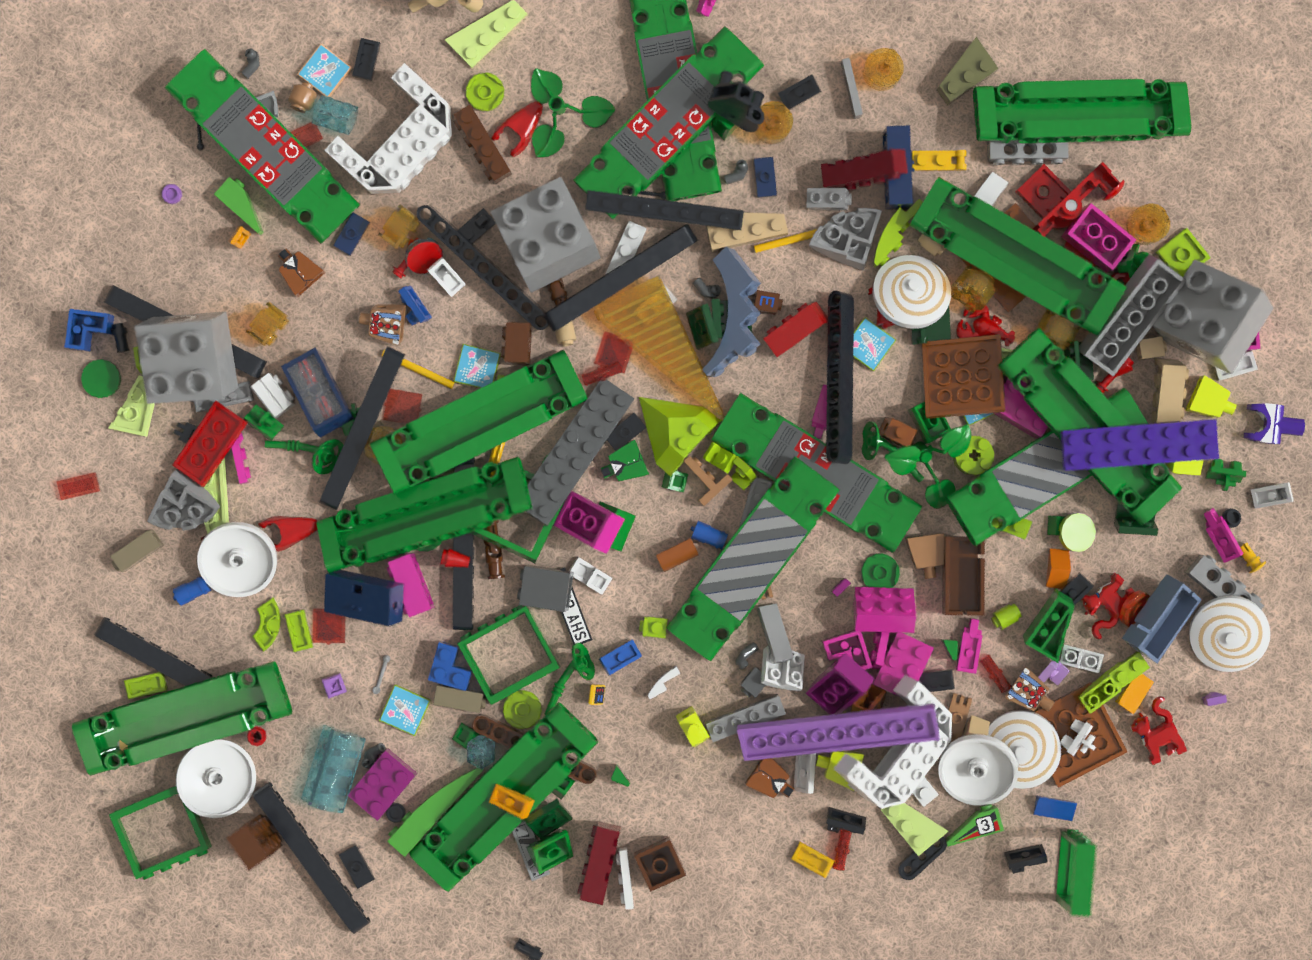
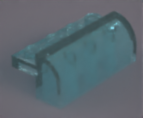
[301,725,366,813]

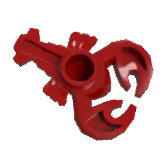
[956,301,1015,347]

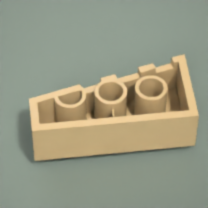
[706,213,788,252]
[1151,358,1189,424]

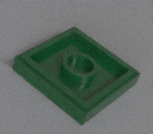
[686,303,719,350]
[524,798,573,839]

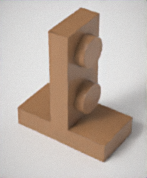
[684,456,733,506]

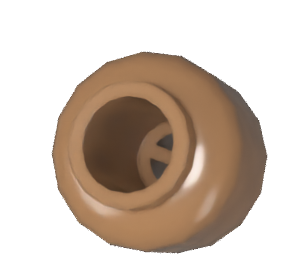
[288,82,317,113]

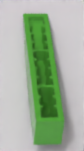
[387,765,485,857]

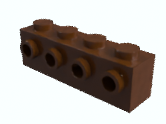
[453,105,512,184]

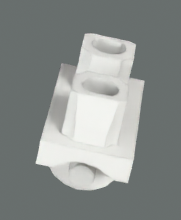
[1060,719,1096,756]

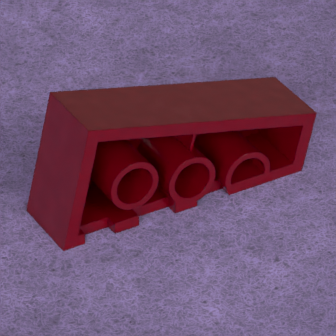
[821,149,908,191]
[577,821,621,905]

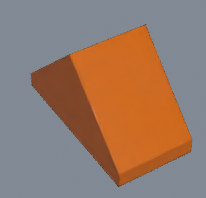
[1046,548,1071,589]

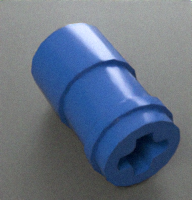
[690,521,728,550]
[173,576,211,606]

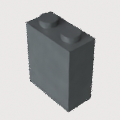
[517,565,574,612]

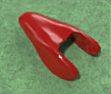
[491,101,543,157]
[258,516,318,552]

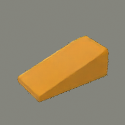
[229,226,251,249]
[1115,674,1154,714]
[489,784,535,819]

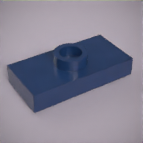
[754,157,777,198]
[333,213,370,256]

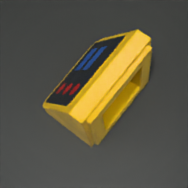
[588,684,605,705]

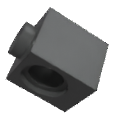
[740,666,766,698]

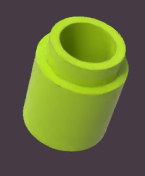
[991,604,1022,630]

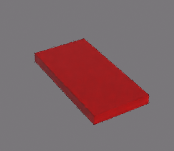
[172,400,248,487]

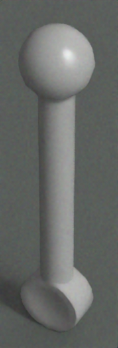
[372,655,390,694]

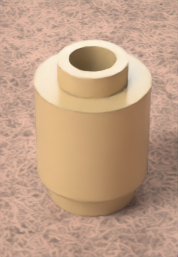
[918,232,946,256]
[555,321,577,347]

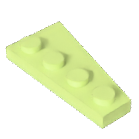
[445,0,527,68]
[204,458,229,534]

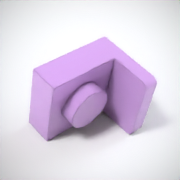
[1038,661,1070,685]

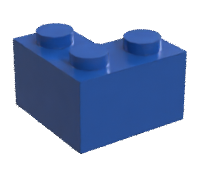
[64,309,114,352]
[428,641,472,691]

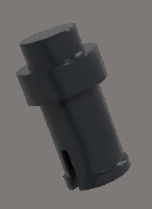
[111,323,130,353]
[514,938,544,960]

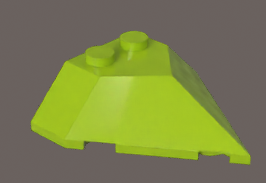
[639,397,722,477]

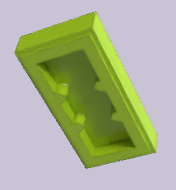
[285,610,313,652]
[124,672,168,700]

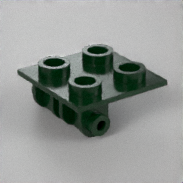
[911,306,951,345]

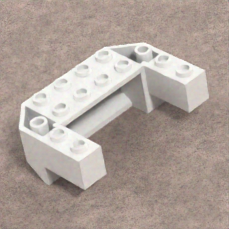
[325,63,452,194]
[834,675,952,809]

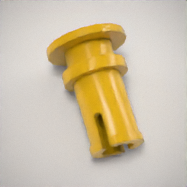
[1240,542,1266,574]

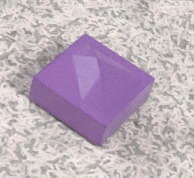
[321,673,347,699]
[1202,692,1227,706]

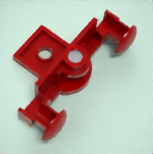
[1015,162,1125,237]

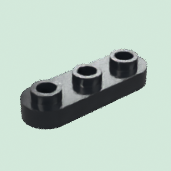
[898,836,947,880]

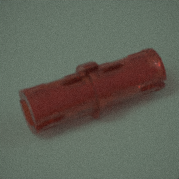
[582,361,622,386]
[979,654,1012,693]
[832,829,852,871]

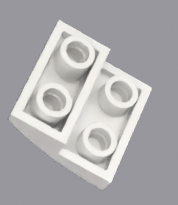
[761,646,805,691]

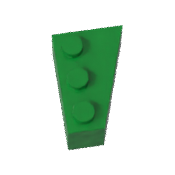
[1023,589,1075,663]

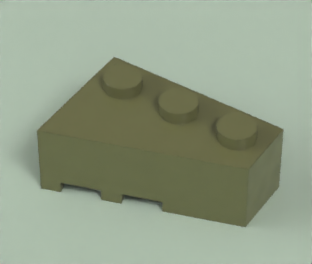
[937,36,999,106]

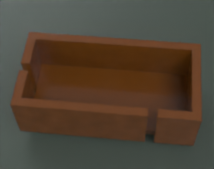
[942,536,985,615]
[226,814,283,871]

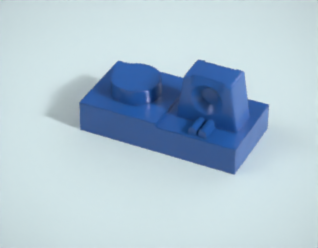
[398,286,432,325]
[599,639,642,676]

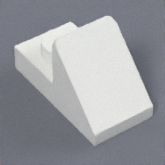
[427,257,466,297]
[1251,482,1294,509]

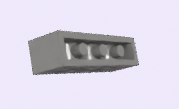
[987,140,1068,165]
[1185,555,1264,609]
[705,694,786,742]

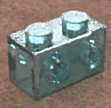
[312,95,359,135]

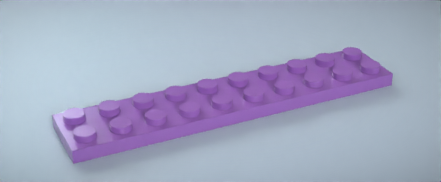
[737,704,940,761]

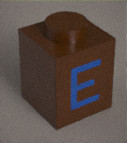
[754,290,783,315]

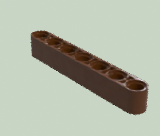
[472,714,597,784]

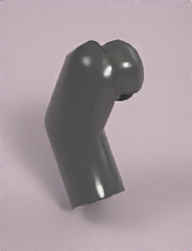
[241,48,260,79]
[724,159,748,185]
[693,278,721,298]
[735,642,759,670]
[362,743,386,769]

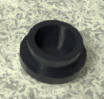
[1222,508,1241,528]
[386,803,406,823]

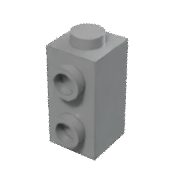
[806,188,852,211]

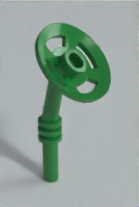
[861,421,924,483]
[265,439,344,474]
[544,643,595,715]

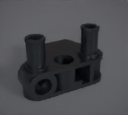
[708,71,765,132]

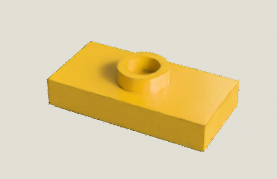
[791,842,835,878]

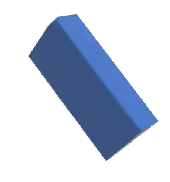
[1033,795,1077,821]

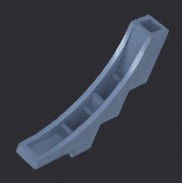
[702,247,761,377]

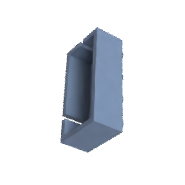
[1122,574,1202,664]

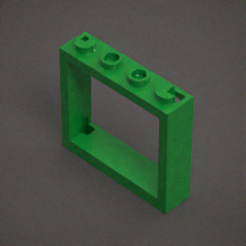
[471,470,564,564]
[457,605,561,705]
[109,786,212,880]
[1056,828,1097,917]

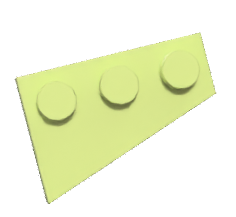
[109,375,155,437]
[881,803,949,856]

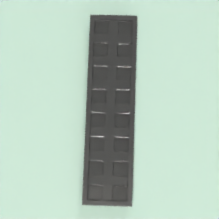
[525,377,635,526]

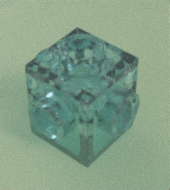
[467,734,495,769]

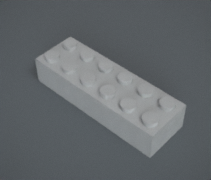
[1079,254,1186,376]

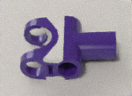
[1243,403,1305,445]

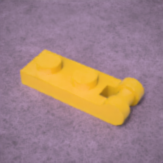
[912,150,967,171]

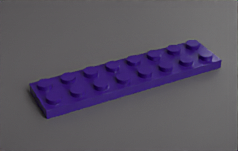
[1060,419,1219,471]

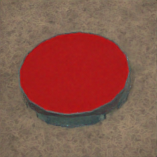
[404,238,443,274]

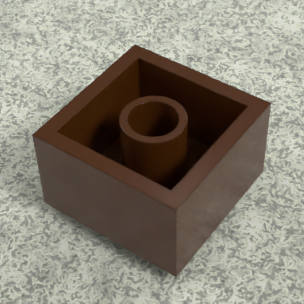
[501,322,532,365]
[634,836,686,892]

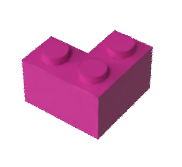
[821,630,872,670]

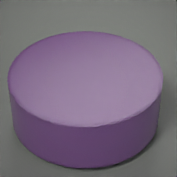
[162,184,182,204]

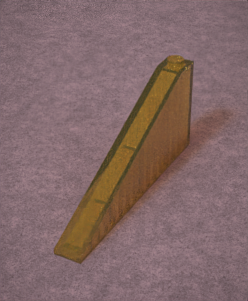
[594,275,725,420]

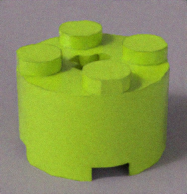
[952,436,994,475]

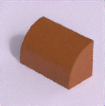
[656,538,699,572]

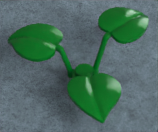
[531,68,615,158]
[884,424,971,509]

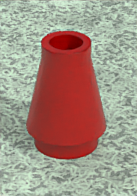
[440,548,470,568]
[247,727,266,746]

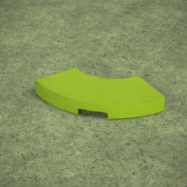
[252,597,281,652]

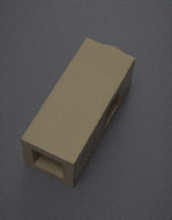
[110,530,164,572]
[433,684,487,713]

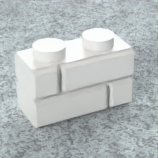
[251,373,295,419]

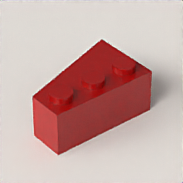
[763,301,828,357]

